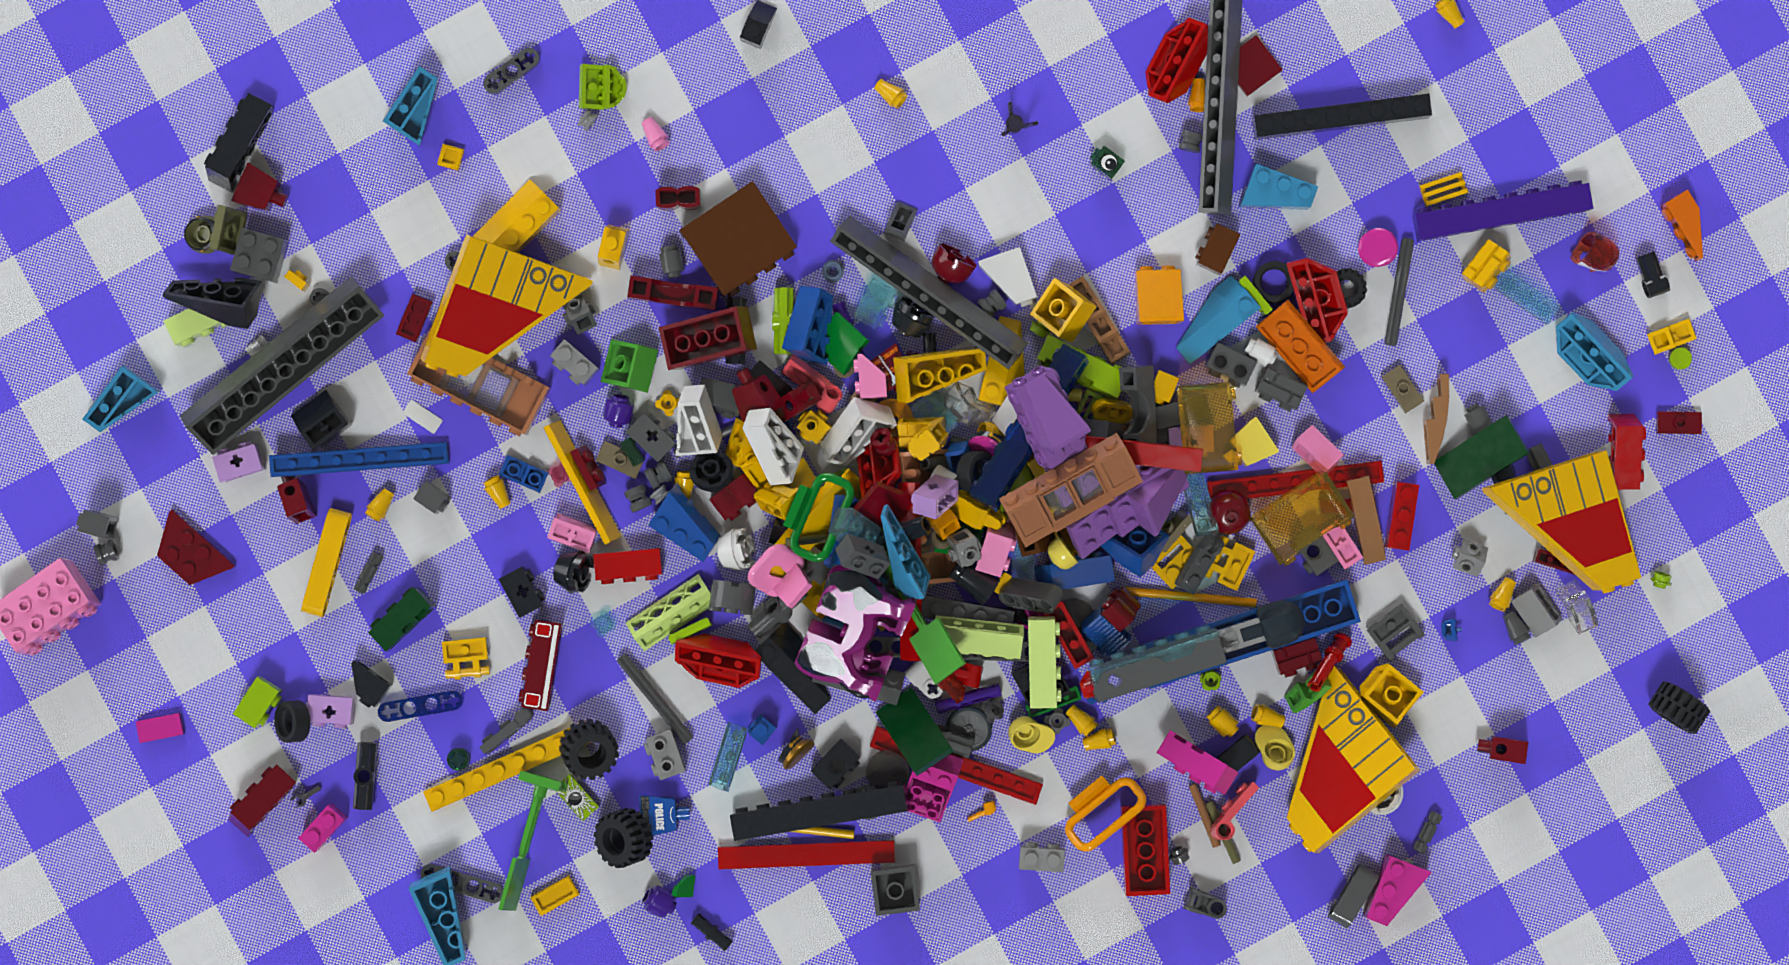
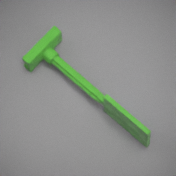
[884,551,966,685]
[498,771,568,911]

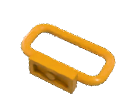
[1065,776,1147,852]

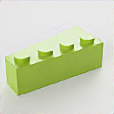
[1037,334,1122,400]

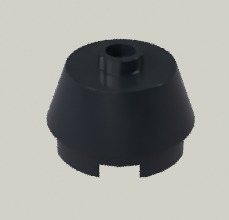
[892,296,934,338]
[690,450,734,492]
[553,551,594,594]

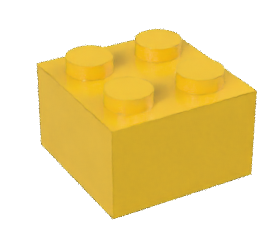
[1030,278,1097,343]

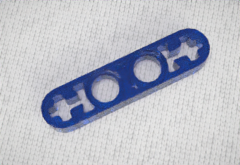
[378,690,464,722]

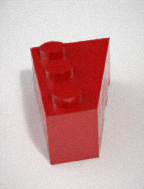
[1608,414,1646,490]

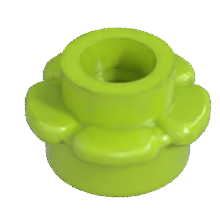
[1030,320,1050,338]
[1650,571,1672,589]
[1200,669,1222,691]

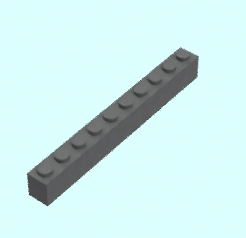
[1199,0,1242,215]
[830,216,1028,370]

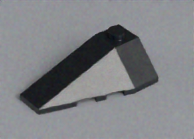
[163,278,263,329]
[755,622,831,714]

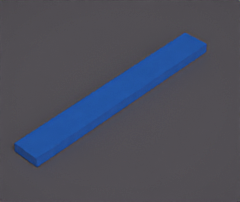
[269,442,449,477]

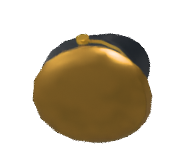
[778,728,815,770]

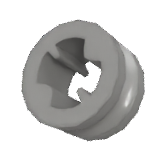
[578,109,598,131]
[650,484,669,505]

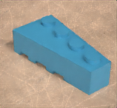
[409,866,467,965]

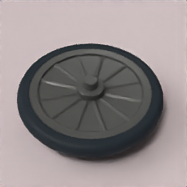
[946,706,992,751]

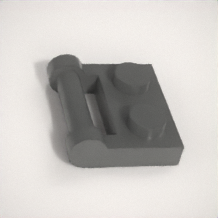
[1366,604,1425,662]

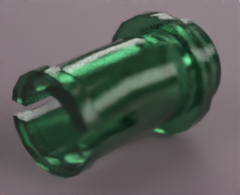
[620,437,645,467]

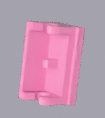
[1292,425,1344,478]
[547,513,598,553]
[1320,520,1363,569]

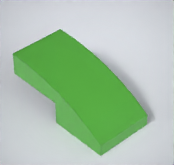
[1284,672,1332,713]

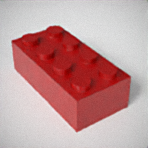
[1120,803,1170,896]

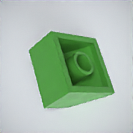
[600,339,658,393]

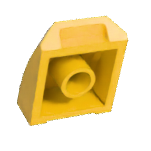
[1359,663,1424,729]

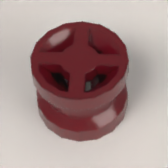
[870,428,897,456]

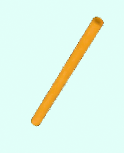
[1125,586,1257,607]

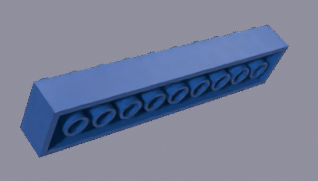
[1134,580,1361,689]

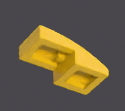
[1647,318,1697,355]

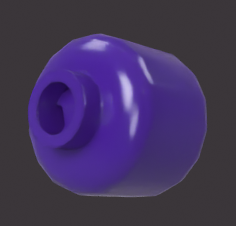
[603,394,634,428]
[642,885,677,918]

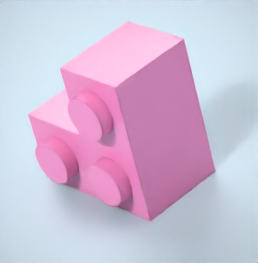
[975,518,1017,578]

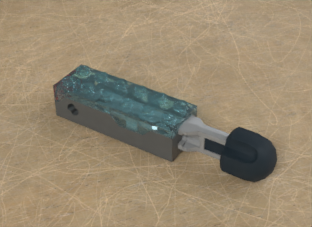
[1079,600,1305,703]

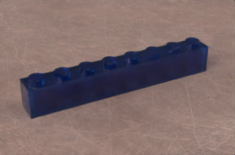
[970,343,1089,512]

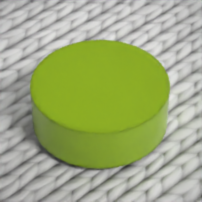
[1668,347,1692,370]

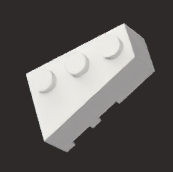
[676,385,723,456]
[820,397,897,467]
[743,408,805,485]

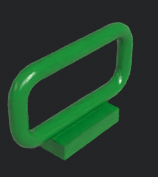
[783,473,855,562]

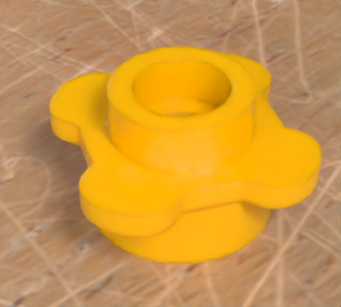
[655,390,680,416]

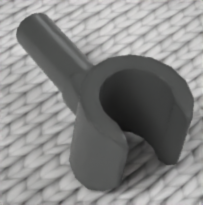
[290,785,321,808]

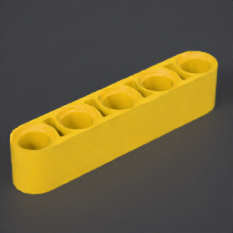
[301,508,352,618]

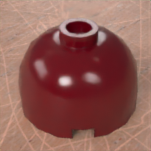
[932,243,977,284]
[1207,490,1251,535]

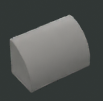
[1511,582,1563,638]

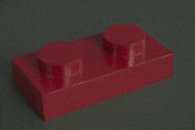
[570,445,607,491]

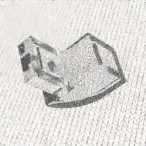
[943,382,996,426]
[1556,579,1598,635]

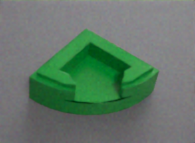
[672,874,695,897]

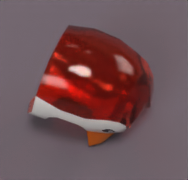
[1570,232,1620,272]

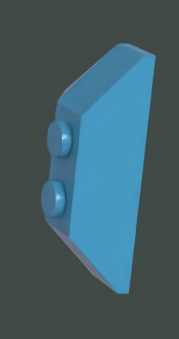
[1556,312,1633,391]

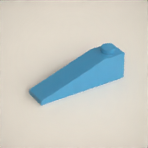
[1176,276,1260,365]
[881,504,931,599]

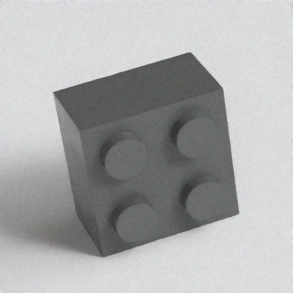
[230,228,289,284]
[870,864,920,916]

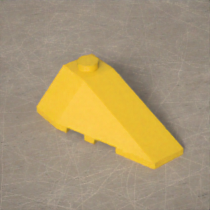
[978,316,1025,407]

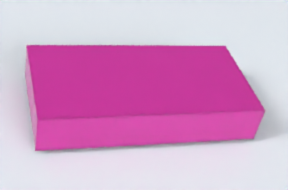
[136,713,184,743]

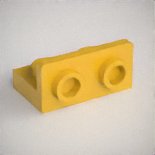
[725,418,755,467]

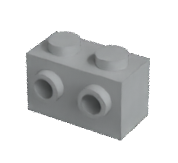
[550,339,600,386]
[644,729,686,780]
[1018,842,1065,872]

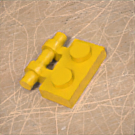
[1205,535,1256,591]
[442,637,490,680]

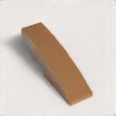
[1069,276,1131,365]
[1423,374,1449,464]
[1346,476,1386,565]

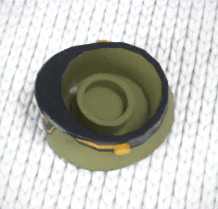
[184,215,217,254]

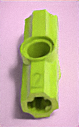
[772,287,794,355]

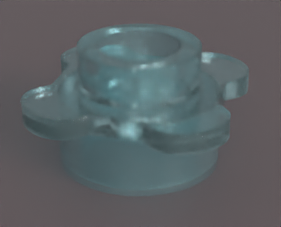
[590,611,616,638]

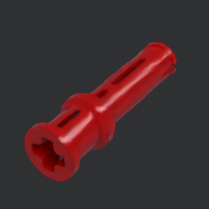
[1307,632,1352,692]

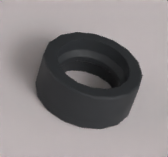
[1253,261,1294,303]
[957,451,997,494]
[274,700,310,743]

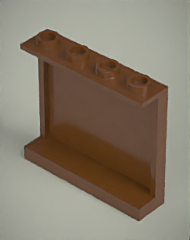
[679,181,797,298]

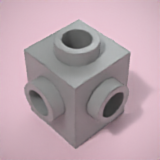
[947,528,982,567]
[1451,539,1488,577]

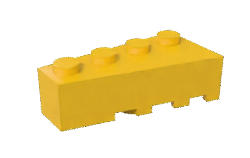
[893,346,987,404]

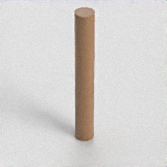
[1188,783,1221,848]

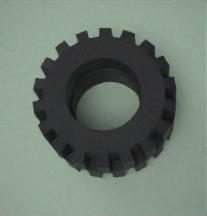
[1648,681,1710,734]
[559,719,619,780]
[594,808,653,868]

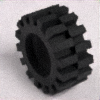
[1337,268,1367,309]

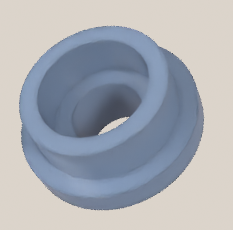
[822,260,844,282]

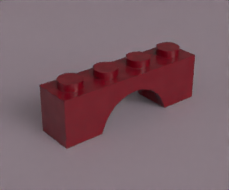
[627,275,719,311]

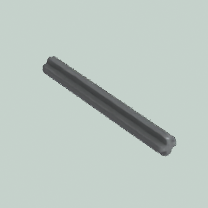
[1385,238,1414,346]
[617,654,693,744]

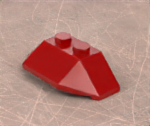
[1145,18,1208,104]
[1286,258,1349,343]
[857,436,902,498]
[675,633,762,688]

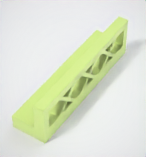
[625,574,711,651]

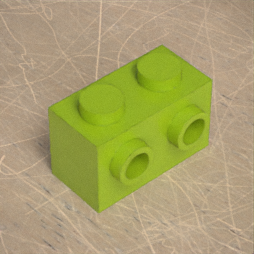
[233,676,283,728]

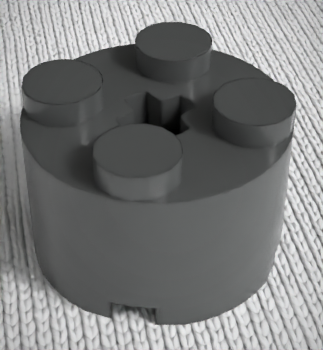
[709,580,756,615]

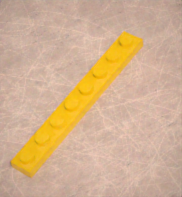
[423,721,591,812]

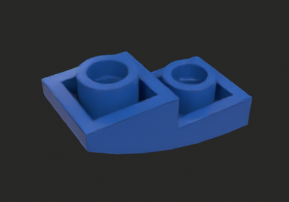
[498,455,549,493]

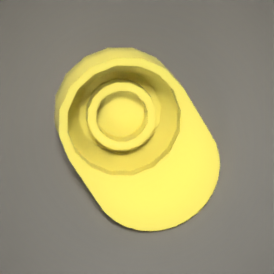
[1048,531,1078,570]
[1008,716,1055,753]
[1255,725,1295,771]

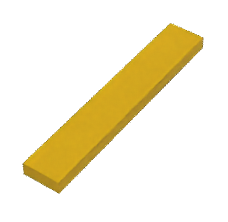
[543,420,622,545]

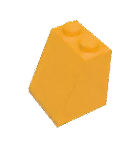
[1135,266,1184,325]

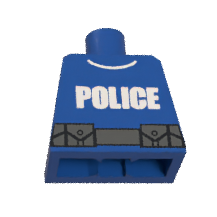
[639,795,690,836]

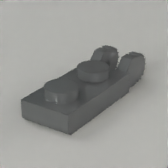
[1175,533,1225,595]
[479,708,533,754]

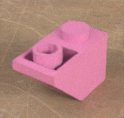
[853,354,887,399]

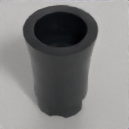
[949,563,1000,606]

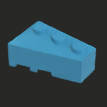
[1239,164,1318,210]
[82,365,160,432]

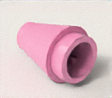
[641,117,670,151]

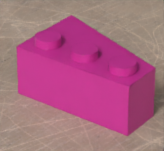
[1156,730,1239,795]
[1363,854,1432,926]

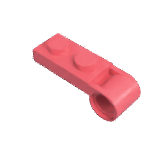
[781,355,843,414]
[1210,782,1260,840]

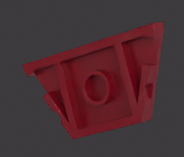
[157,509,235,585]

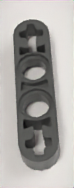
[420,863,504,903]

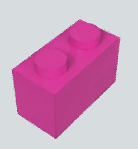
[298,803,348,853]

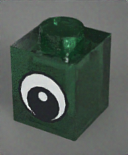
[1090,146,1125,181]

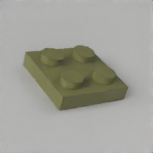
[210,205,248,255]

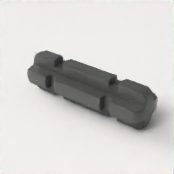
[354,552,383,594]
[1413,811,1442,854]

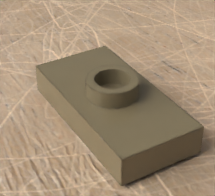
[1381,365,1424,414]
[595,441,645,479]
[1162,510,1193,553]

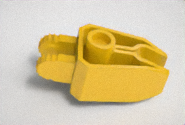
[950,490,1008,530]

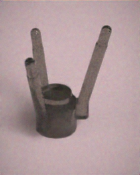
[1001,102,1038,136]

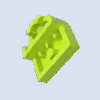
[579,64,627,110]

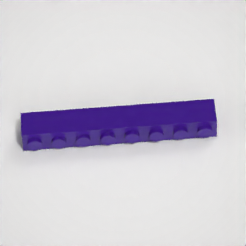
[1412,180,1594,242]

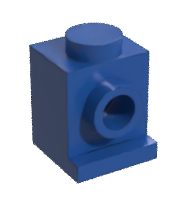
[746,713,777,746]

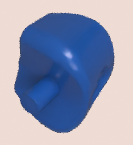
[1441,618,1462,641]

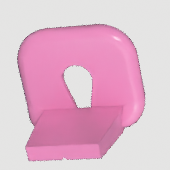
[748,544,812,609]

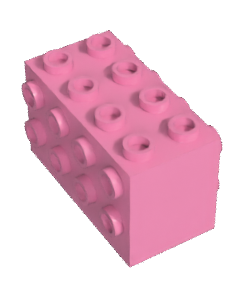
[0,558,102,656]

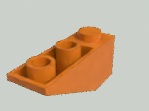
[1661,190,1703,261]

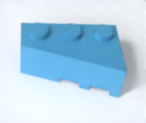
[382,66,438,147]

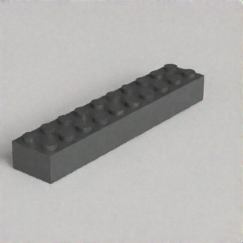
[179,276,385,455]

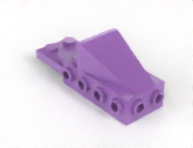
[1005,366,1100,507]
[1066,465,1189,559]

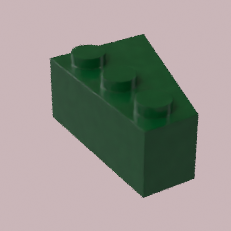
[368,587,437,652]

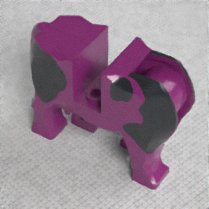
[795,564,917,702]

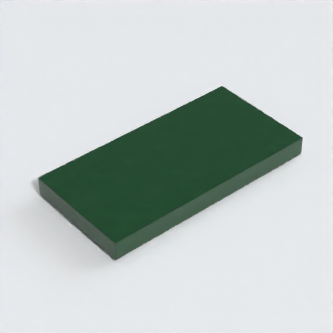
[1434,415,1530,500]
[875,687,954,776]

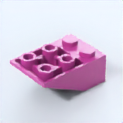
[906,754,964,822]

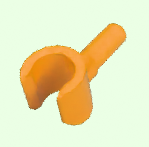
[967,801,996,822]

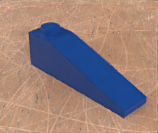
[1101,525,1169,577]

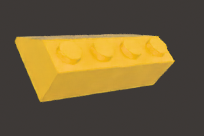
[473,180,561,253]

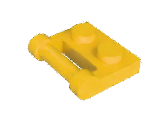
[1151,535,1194,590]

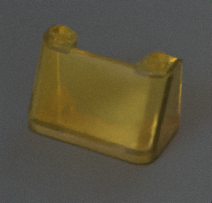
[1177,382,1242,475]
[1248,471,1355,566]

